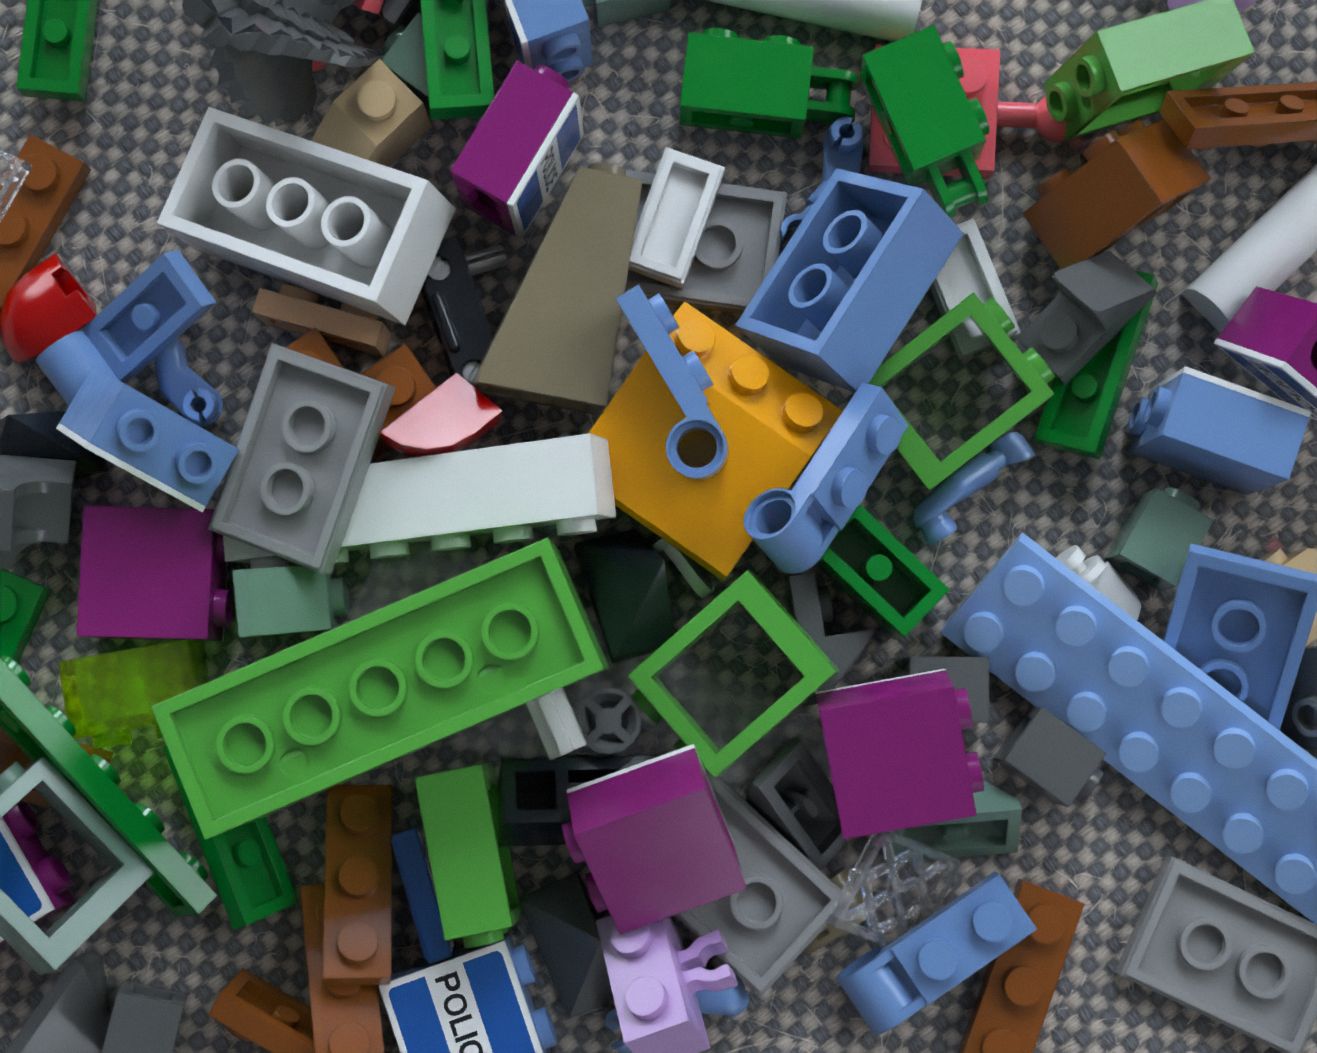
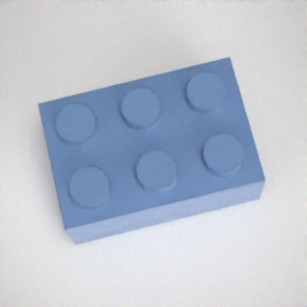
[735,168,964,393]

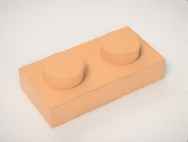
[252,284,391,357]

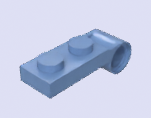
[36,250,217,407]
[615,284,729,480]
[744,382,909,574]
[836,871,1037,1035]

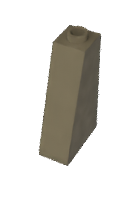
[472,163,643,415]

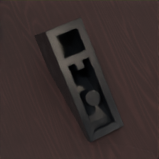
[497,755,661,847]

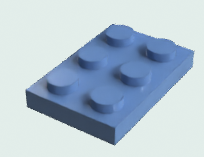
[1163,543,1317,731]

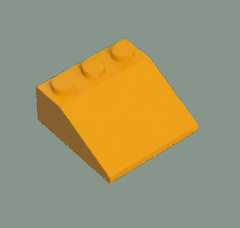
[589,301,843,581]

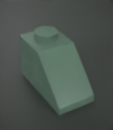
[232,566,350,638]

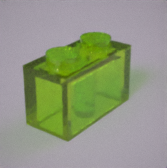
[58,639,209,750]

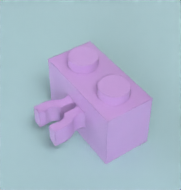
[596,915,738,1053]

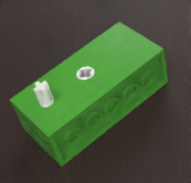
[151,538,609,840]

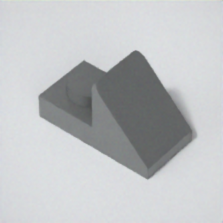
[1016,251,1157,385]
[784,572,876,706]

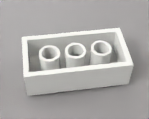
[157,107,456,326]

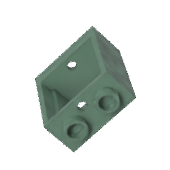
[0,757,154,975]

